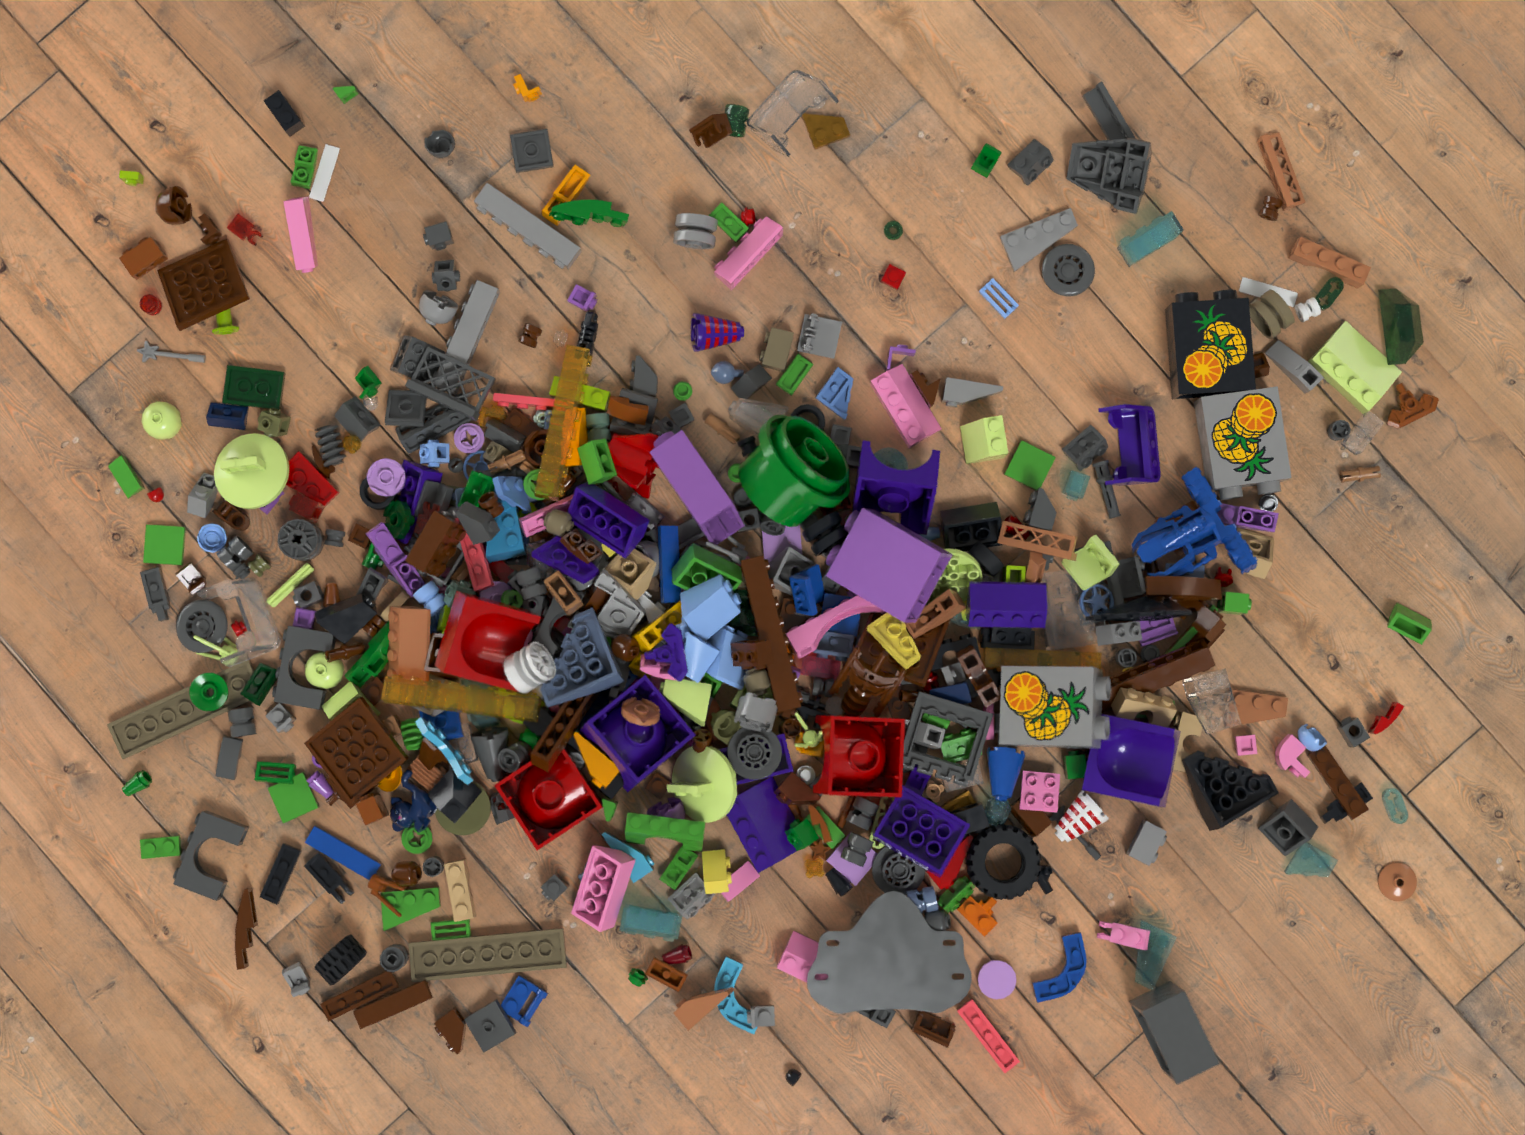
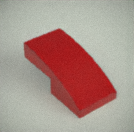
[1368,702,1404,735]

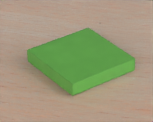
[1004,440,1056,491]
[143,525,186,565]
[268,772,319,823]

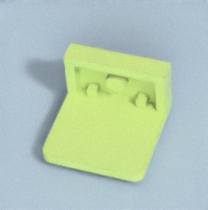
[1061,535,1119,590]

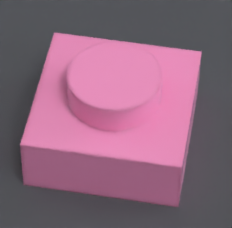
[1234,734,1257,756]

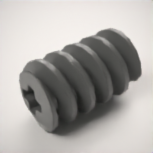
[315,425,347,467]

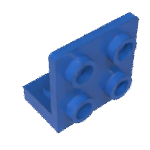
[789,564,825,616]

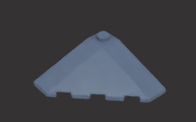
[540,607,624,707]

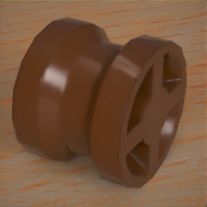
[692,729,712,753]

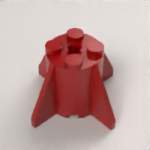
[607,433,659,499]

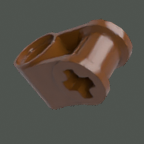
[212,498,250,531]

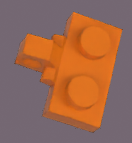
[957,896,998,937]

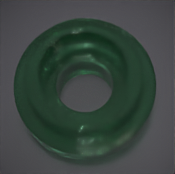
[884,221,903,240]

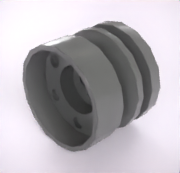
[278,519,324,561]

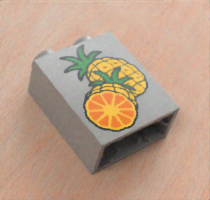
[1194,386,1292,500]
[999,666,1111,749]

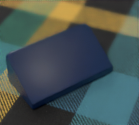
[206,402,249,430]
[929,683,972,704]

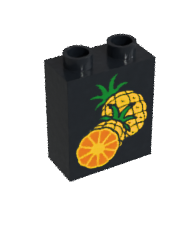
[1165,290,1256,400]

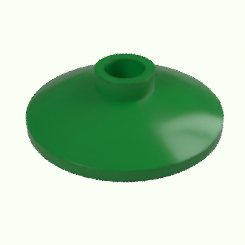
[189,673,229,711]

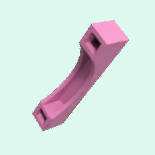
[786,595,886,659]

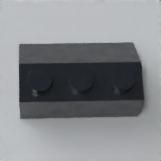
[940,502,1002,551]

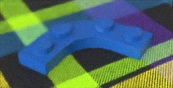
[1032,932,1086,1003]

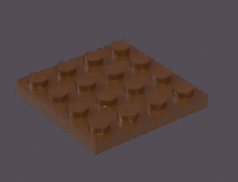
[157,239,250,331]
[857,612,951,687]
[304,696,409,805]

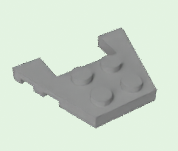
[567,569,646,638]

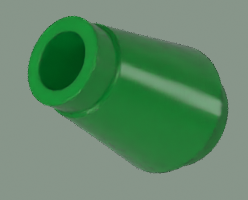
[122,770,152,796]

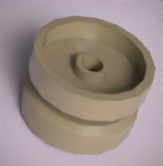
[1249,289,1295,339]

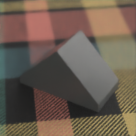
[731,364,772,403]

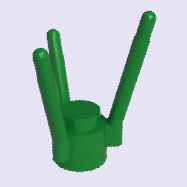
[362,542,399,570]

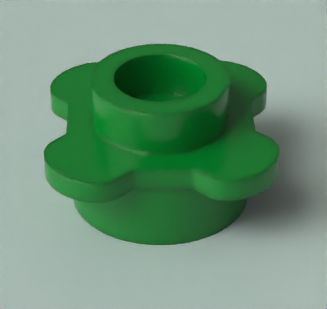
[628,968,648,987]

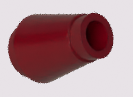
[662,944,692,965]

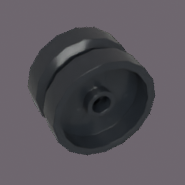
[802,511,849,556]

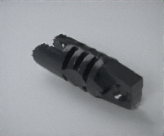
[575,312,598,361]

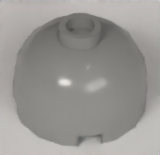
[419,290,458,326]

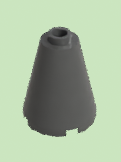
[470,727,509,782]

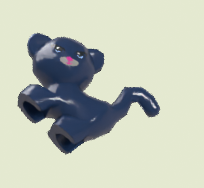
[390,770,438,832]

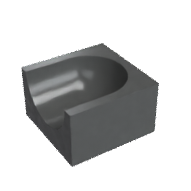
[1129,981,1220,1085]

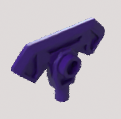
[645,623,688,682]

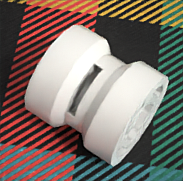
[1295,297,1321,322]

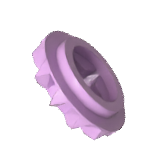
[454,423,485,454]

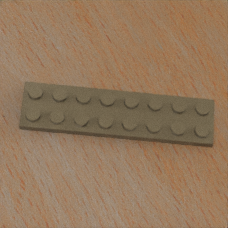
[107,659,254,759]
[408,928,567,982]

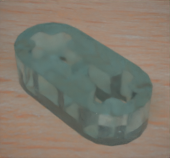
[1382,788,1408,824]

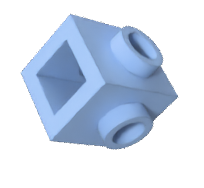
[419,440,450,468]

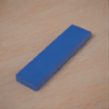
[658,526,681,603]
[305,825,382,880]

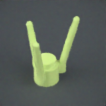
[193,635,240,664]
[794,712,823,749]

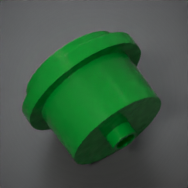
[738,415,850,527]

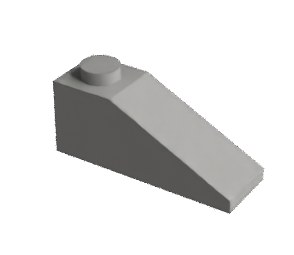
[942,377,1004,407]

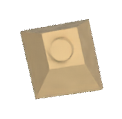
[1236,527,1274,579]
[605,549,656,601]

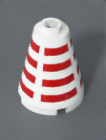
[1054,790,1109,842]

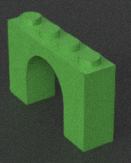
[625,812,705,852]

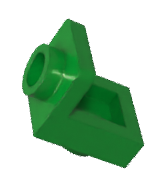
[971,143,1002,178]
[355,366,382,400]

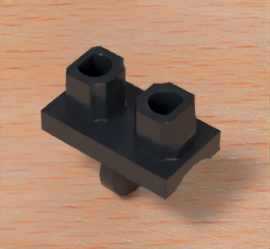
[796,696,829,730]

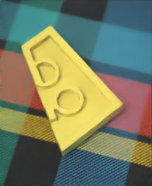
[867,613,921,669]

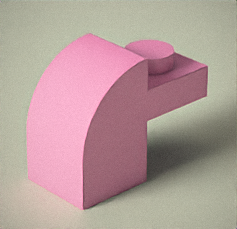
[1275,734,1310,778]

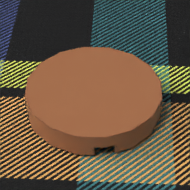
[621,698,660,726]

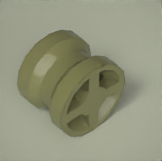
[247,553,272,578]

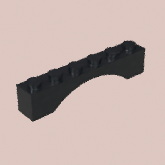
[523,705,624,800]

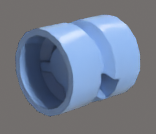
[413,580,447,616]

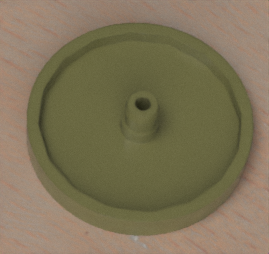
[435,781,491,835]

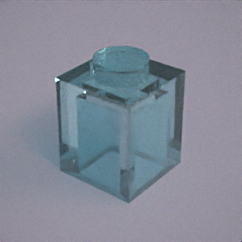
[1062,470,1090,501]

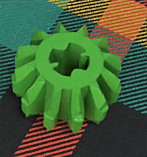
[401,718,424,751]

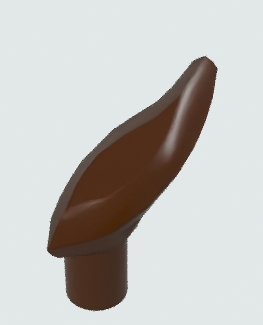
[312,445,335,478]

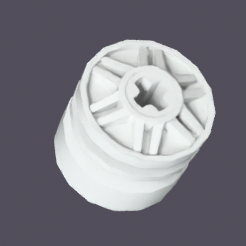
[504,642,556,693]

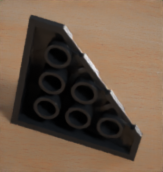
[1086,594,1192,621]
[1182,751,1279,831]

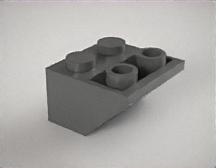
[1023,488,1057,531]

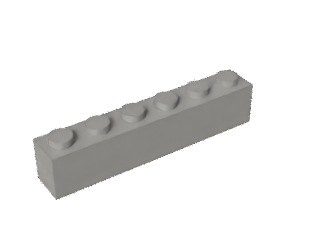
[474,183,582,270]
[433,280,500,396]

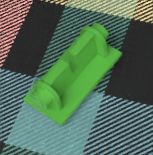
[937,875,975,913]

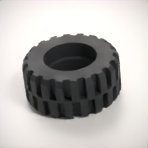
[965,824,1042,900]

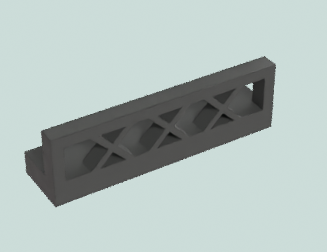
[1082,81,1136,140]
[395,392,473,454]

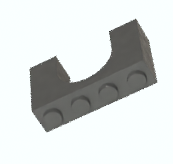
[272,626,336,710]
[173,810,249,901]

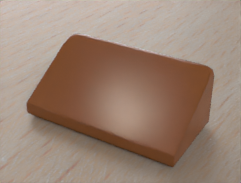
[645,957,688,992]

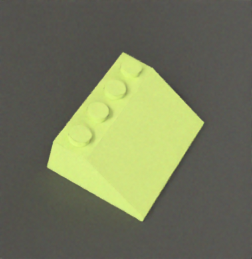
[1307,321,1402,414]

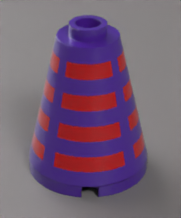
[691,313,744,352]

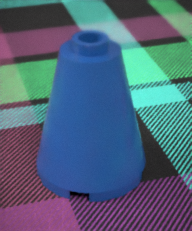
[986,747,1025,801]

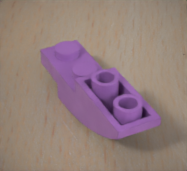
[1217,503,1279,533]
[366,522,425,597]

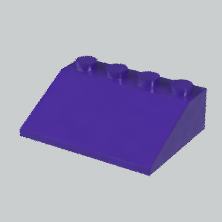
[727,776,796,873]
[873,786,970,878]

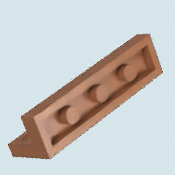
[1257,132,1305,211]
[998,521,1077,561]

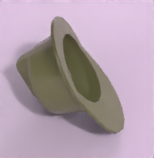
[711,709,743,745]

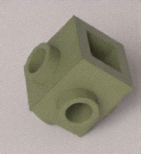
[257,408,291,437]

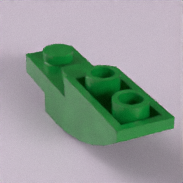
[549,200,629,227]
[345,621,389,688]

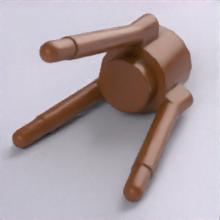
[368,874,409,917]

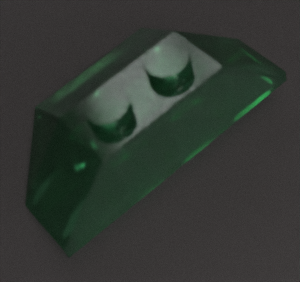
[1378,289,1424,365]

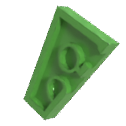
[380,887,441,931]

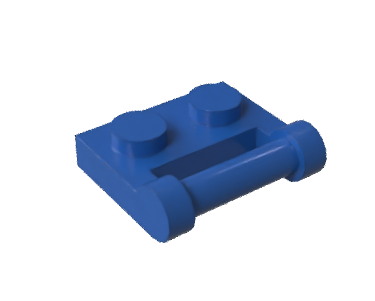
[501,975,548,1027]

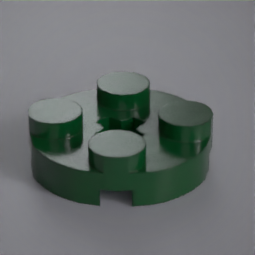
[383,501,415,540]

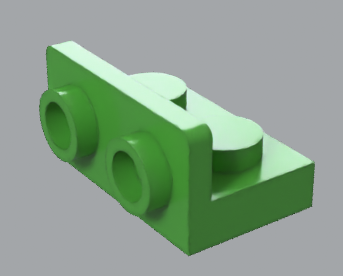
[941,728,983,762]

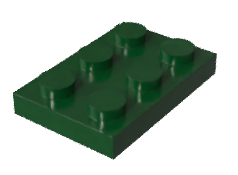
[222,365,286,410]

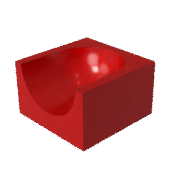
[435,591,541,692]
[813,715,905,797]
[494,745,603,851]

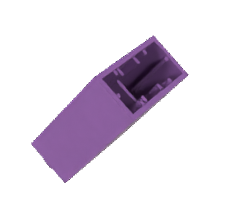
[650,430,745,545]
[826,508,953,623]

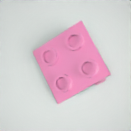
[1020,771,1060,813]

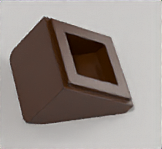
[1253,352,1270,378]

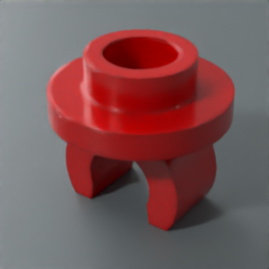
[1214,567,1233,587]
[923,671,939,692]

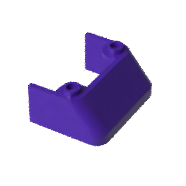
[1098,404,1161,486]

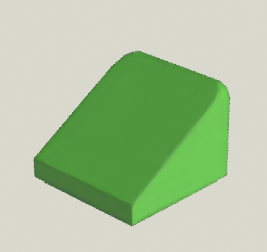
[333,86,359,104]

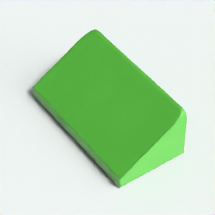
[108,455,145,499]
[602,797,618,822]

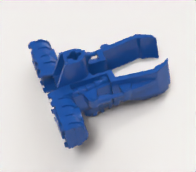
[1132,467,1258,576]

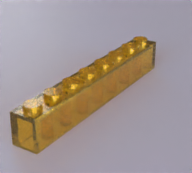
[534,345,593,501]
[381,674,542,723]

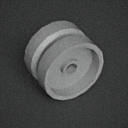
[673,213,718,249]

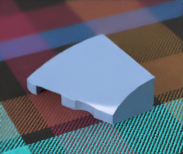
[684,631,720,683]

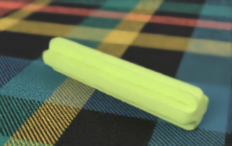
[267,563,314,607]

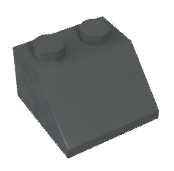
[1258,799,1318,856]

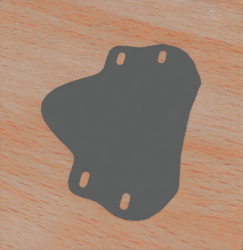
[807,891,972,1014]

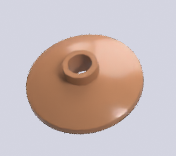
[1378,862,1417,901]

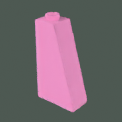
[283,196,318,273]

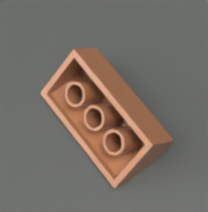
[387,605,431,687]

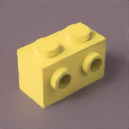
[702,849,732,894]

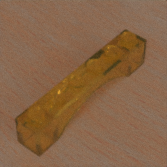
[983,648,1102,670]

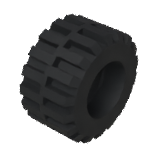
[314,935,367,986]

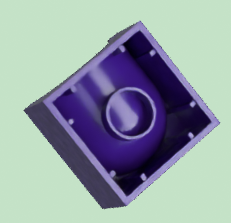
[852,440,940,535]
[578,675,695,793]
[1082,714,1181,807]

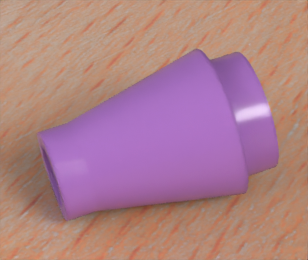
[306,770,333,799]

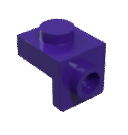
[904,764,931,796]

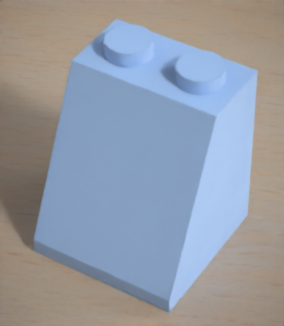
[680,574,742,642]
[706,624,749,690]

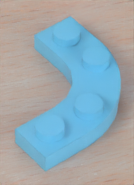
[415,717,473,785]
[714,956,757,1035]

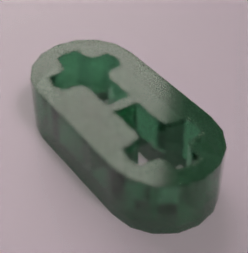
[1315,277,1344,311]

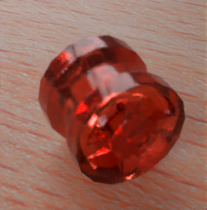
[139,294,162,316]

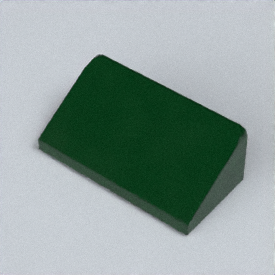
[240,663,278,706]

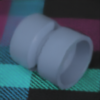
[906,886,938,914]

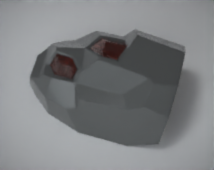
[490,792,515,825]

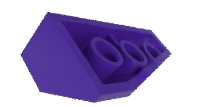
[397,460,443,544]

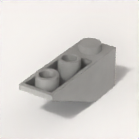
[1264,340,1324,394]

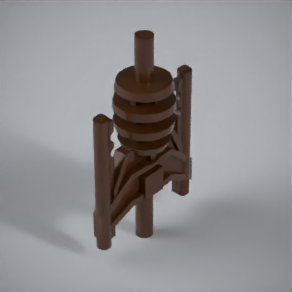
[829,646,907,717]

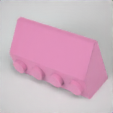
[714,216,783,291]
[870,364,942,448]
[571,845,636,932]
[777,931,828,983]

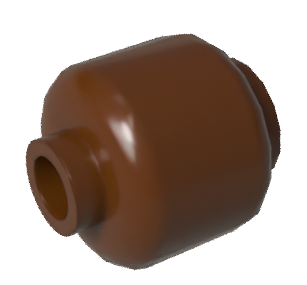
[611,633,640,662]
[391,861,422,887]

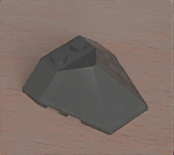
[1066,138,1152,214]

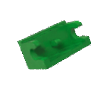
[458,471,495,510]

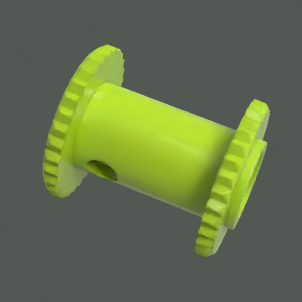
[212,309,239,335]

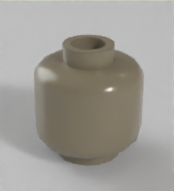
[544,509,574,537]
[743,668,771,696]

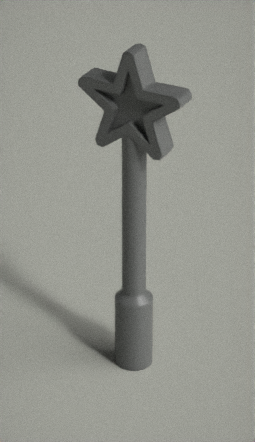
[1049,805,1102,861]

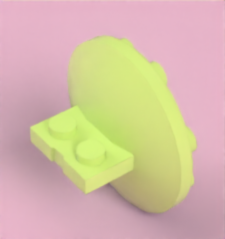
[214,433,289,509]
[925,549,982,606]
[667,746,737,823]

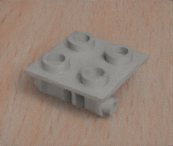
[797,313,842,359]

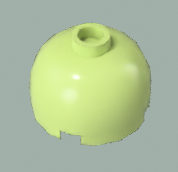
[141,401,182,440]
[305,651,344,689]

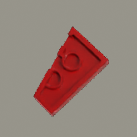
[286,451,340,506]

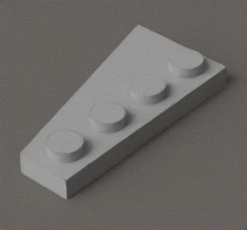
[1000,208,1078,272]

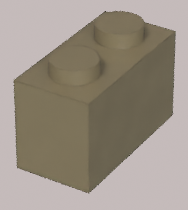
[759,327,794,372]

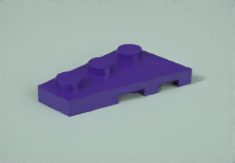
[531,536,599,584]

